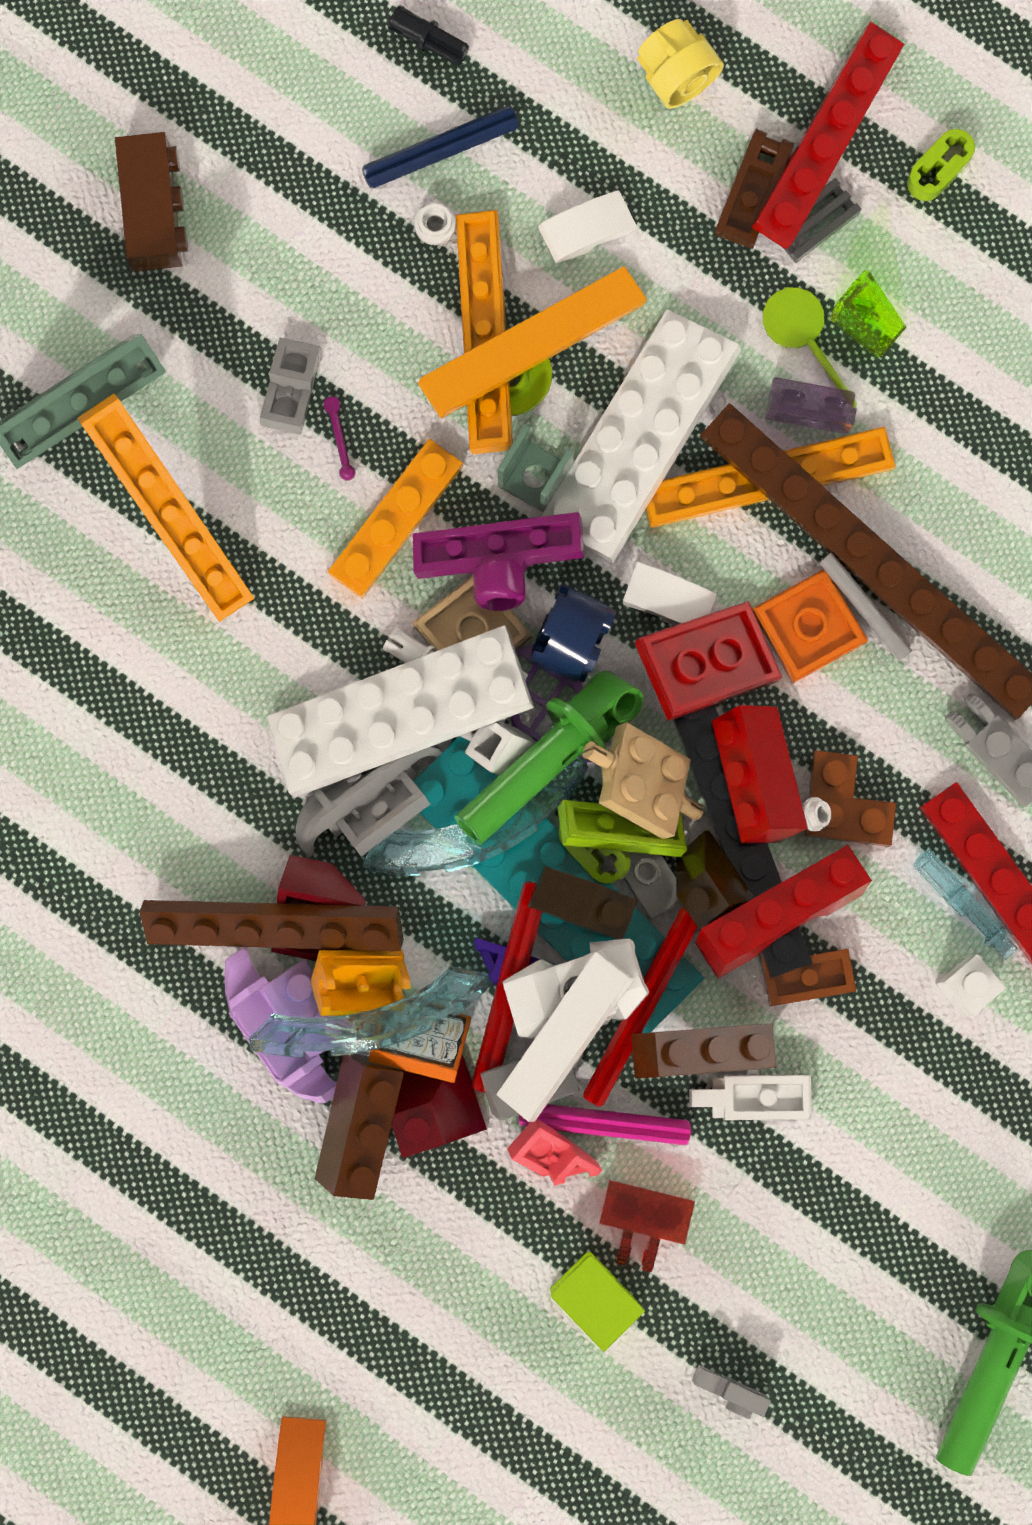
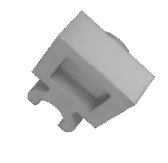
[692,1364,771,1419]

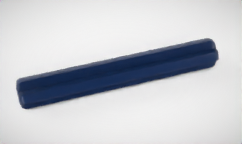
[362,106,518,188]

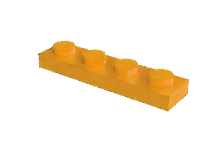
[328,439,463,599]

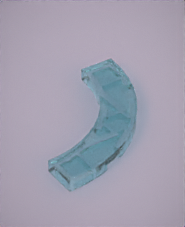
[363,757,588,876]
[249,966,490,1057]

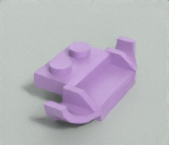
[225,947,354,1103]

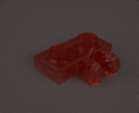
[599,1179,695,1272]

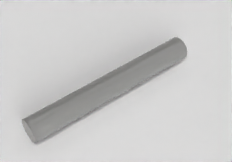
[819,552,912,661]

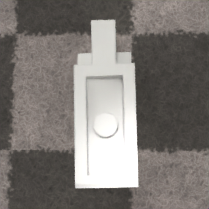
[689,1075,812,1120]

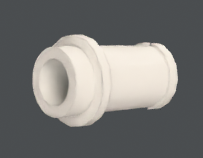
[383,627,435,663]
[801,797,831,831]

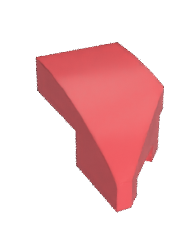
[507,1119,602,1186]

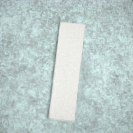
[496,951,635,1122]

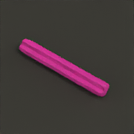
[518,1104,691,1145]

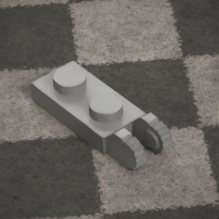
[945,693,1032,807]

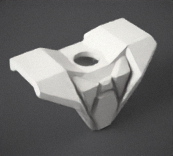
[502,938,649,1039]

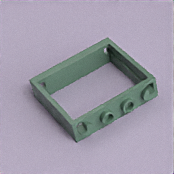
[0,334,166,469]

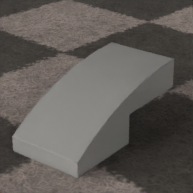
[260,337,321,435]

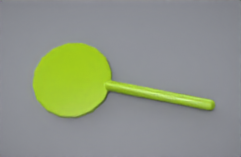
[762,287,857,408]

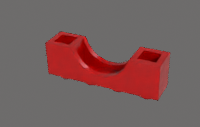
[695,845,872,979]

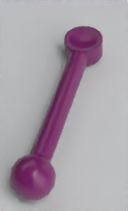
[324,396,356,481]

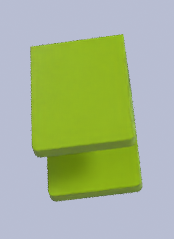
[550,1251,645,1352]

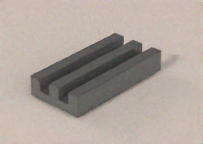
[783,178,862,263]

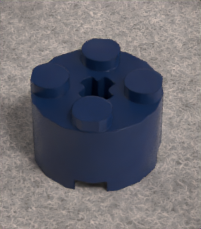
[528,584,616,683]

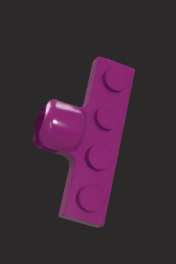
[413,512,584,612]

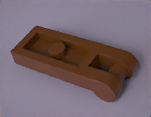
[714,128,795,249]

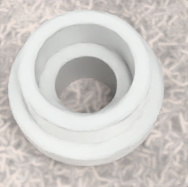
[414,203,456,245]

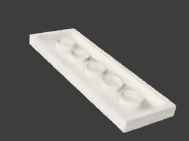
[541,309,741,563]
[267,625,534,798]

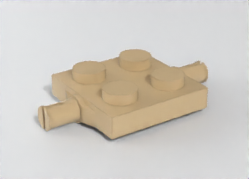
[582,722,704,839]

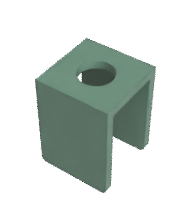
[498,423,574,512]

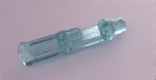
[914,850,1018,960]

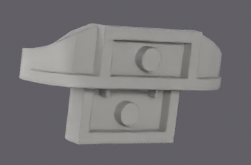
[295,745,443,858]

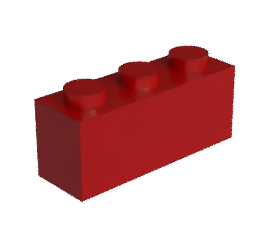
[712,705,808,843]

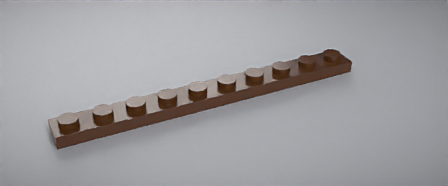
[700,403,1032,720]

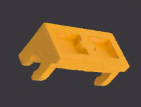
[310,950,411,1016]

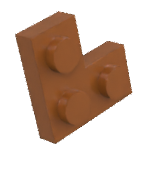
[804,750,896,847]
[759,926,856,1007]

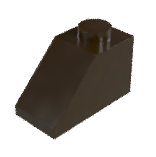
[676,830,755,930]
[527,866,638,940]

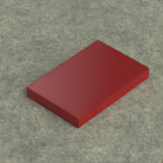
[634,601,782,721]

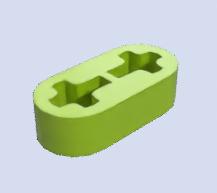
[907,129,975,201]
[558,826,631,884]

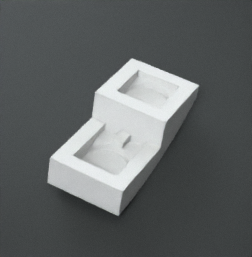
[538,190,637,263]
[623,562,717,626]

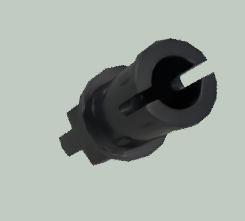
[388,5,469,65]

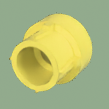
[637,19,724,109]

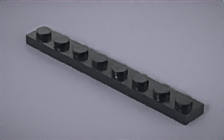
[673,704,813,979]

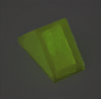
[830,270,907,358]

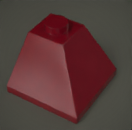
[271,855,366,961]
[392,1053,487,1159]

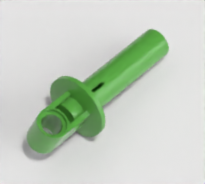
[454,670,643,845]
[935,1250,1032,1476]

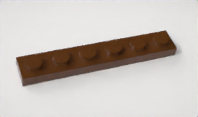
[139,900,404,952]

